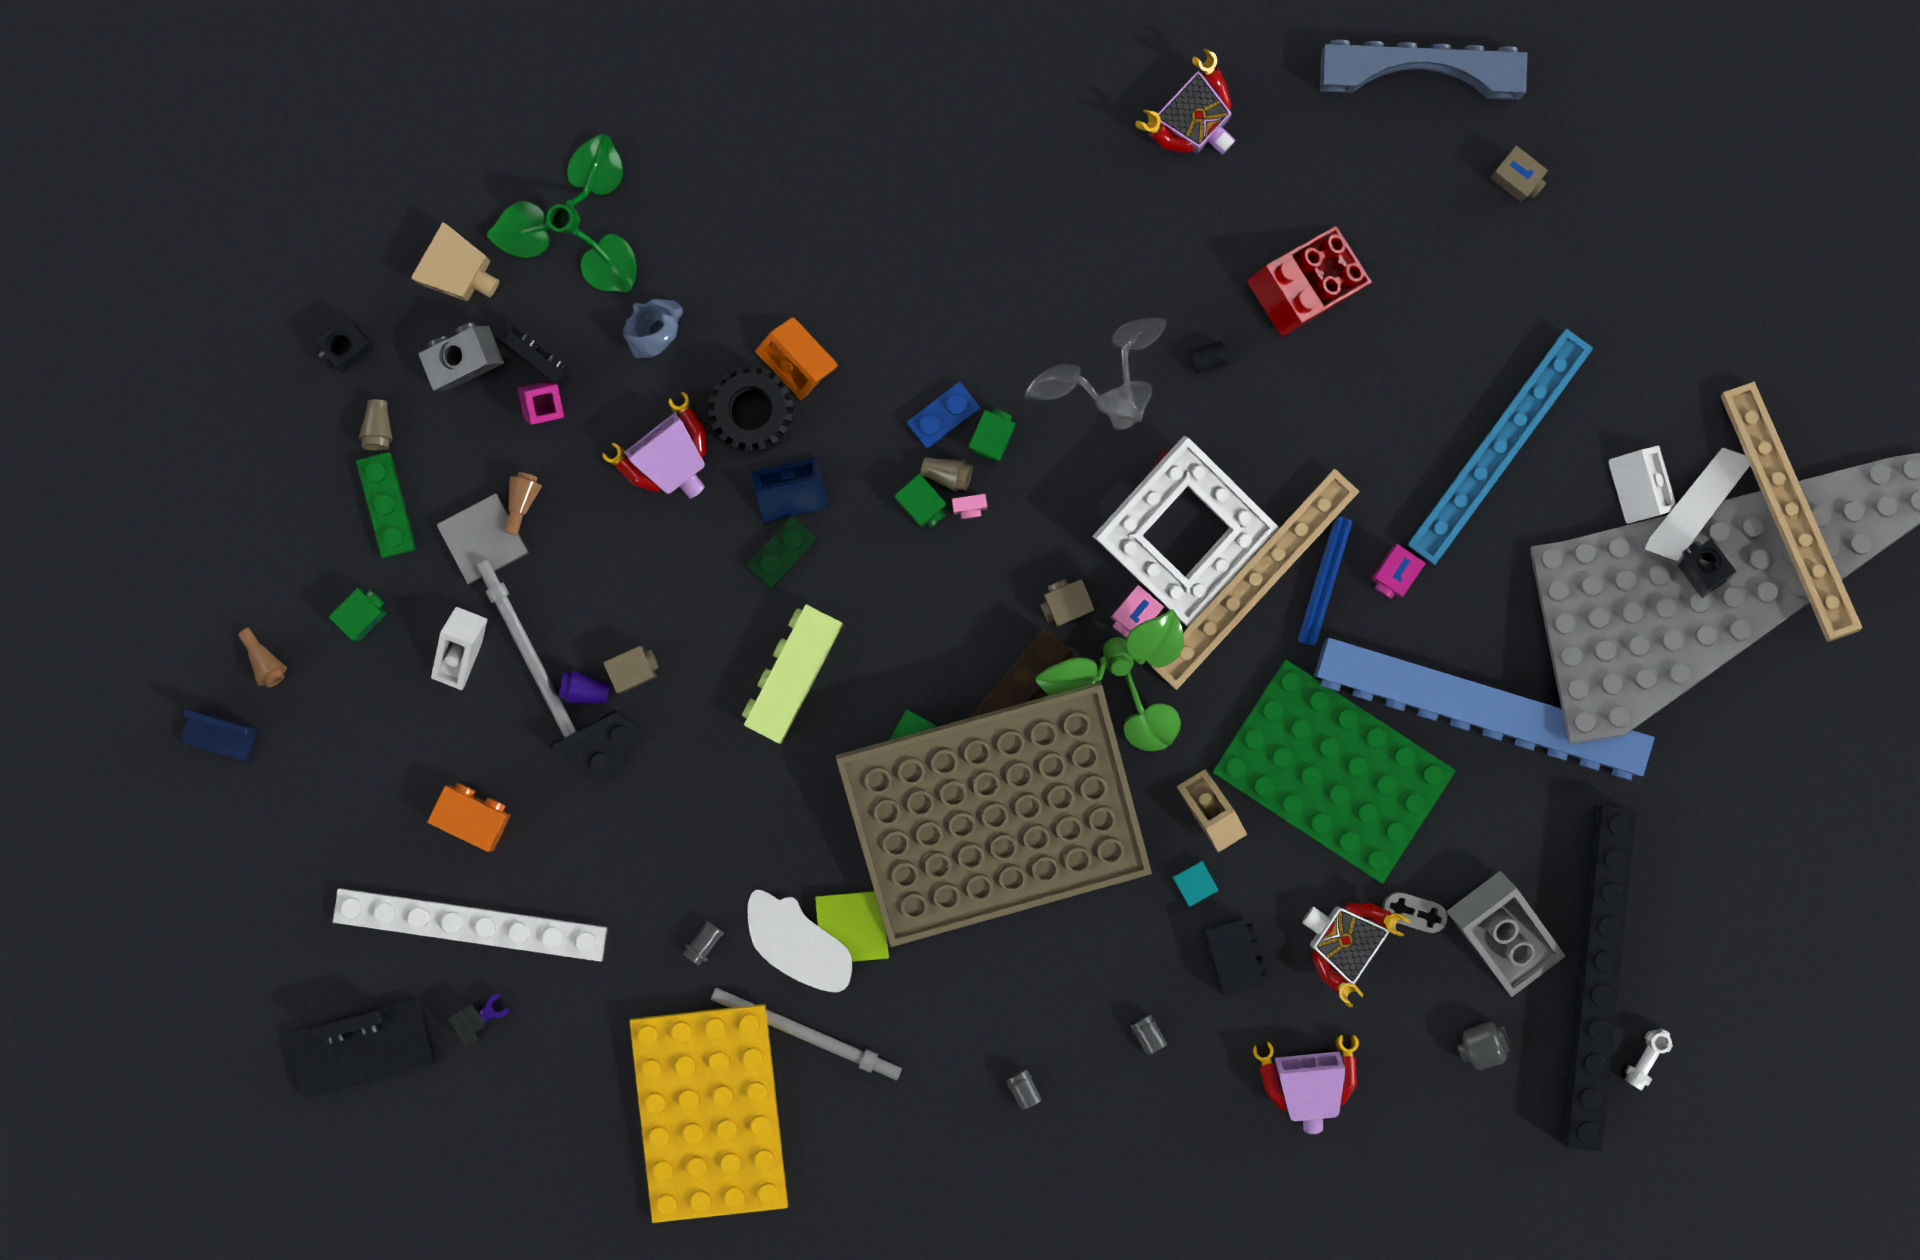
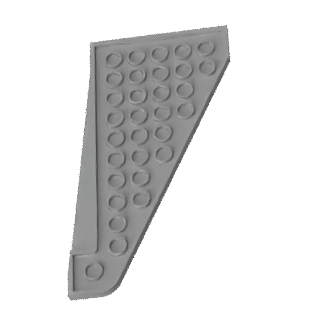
[1530,453,1920,745]

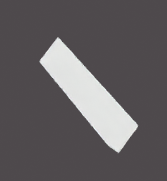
[1645,447,1750,561]

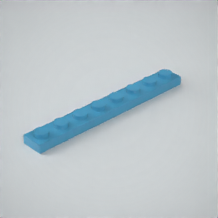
[1406,328,1593,566]

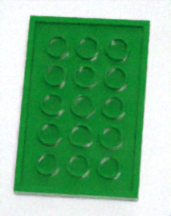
[1212,659,1456,884]

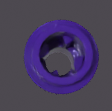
[558,670,610,704]

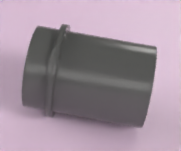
[1130,1014,1167,1055]
[1006,1069,1042,1110]

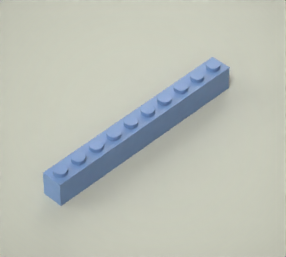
[1313,638,1655,781]

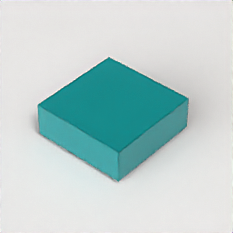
[1172,860,1219,907]

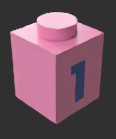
[1110,585,1164,639]

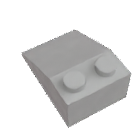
[1446,870,1566,997]

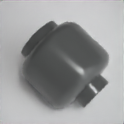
[1458,1022,1511,1071]

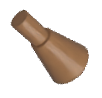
[504,472,542,536]
[238,628,287,687]

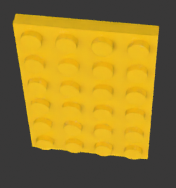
[629,1004,788,1223]

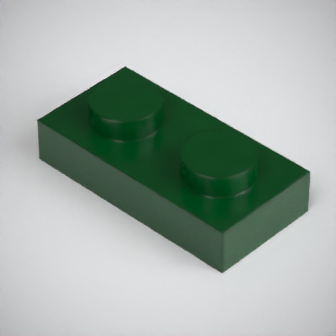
[747,516,817,589]

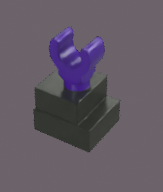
[448,993,510,1047]

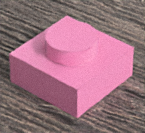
[952,494,987,519]

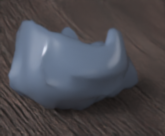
[623,299,683,359]

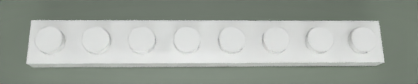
[333,888,608,962]

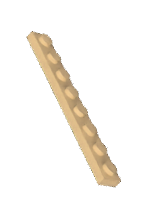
[1720,381,1862,642]
[1151,469,1360,690]

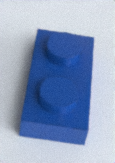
[907,381,980,450]

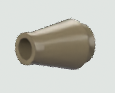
[358,399,393,451]
[921,457,973,492]

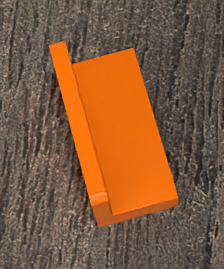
[755,318,838,400]

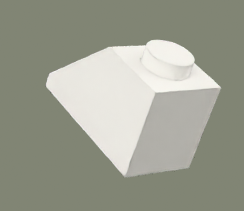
[431,607,487,690]

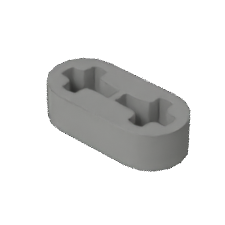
[1382,892,1447,933]

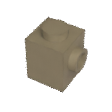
[1040,579,1095,627]

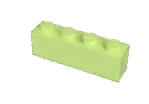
[742,604,843,744]

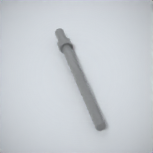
[476,560,577,738]
[711,988,902,1081]

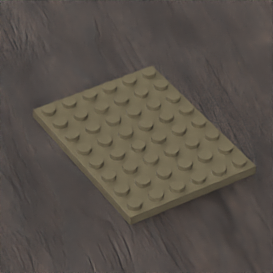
[836,682,1152,947]

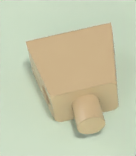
[411,222,499,301]

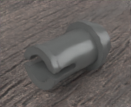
[683,920,724,965]

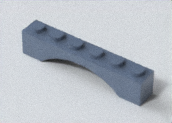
[1320,40,1528,100]

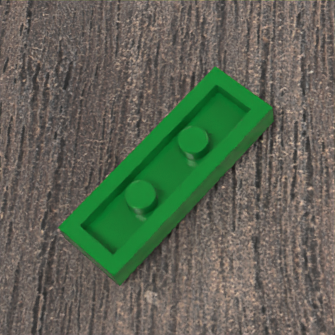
[356,452,416,559]

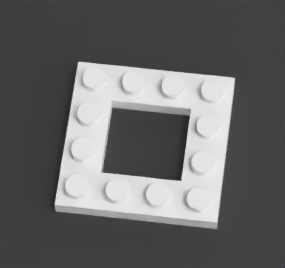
[1092,436,1279,627]

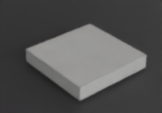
[436,493,529,585]

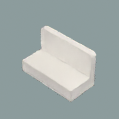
[1609,446,1676,524]

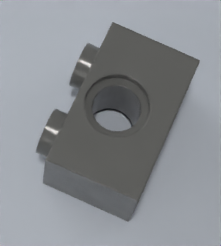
[418,323,504,391]

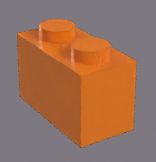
[427,782,511,852]

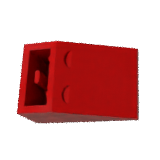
[1247,226,1372,338]

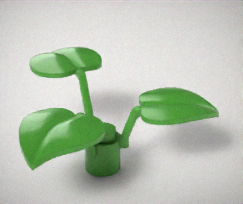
[1035,609,1184,751]

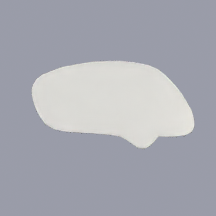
[748,890,852,993]

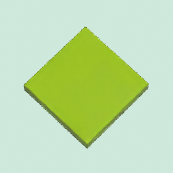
[815,891,889,962]

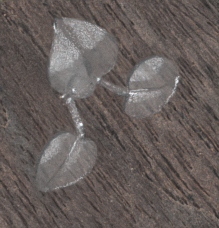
[1025,318,1167,429]

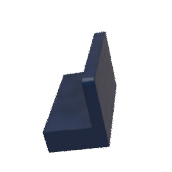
[752,457,829,522]
[180,709,258,761]

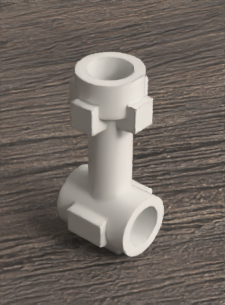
[1624,1028,1673,1091]

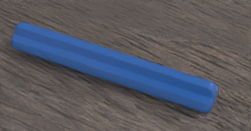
[1298,516,1352,647]

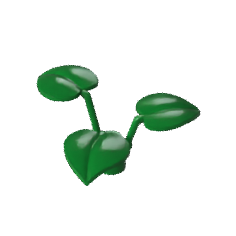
[487,134,637,292]

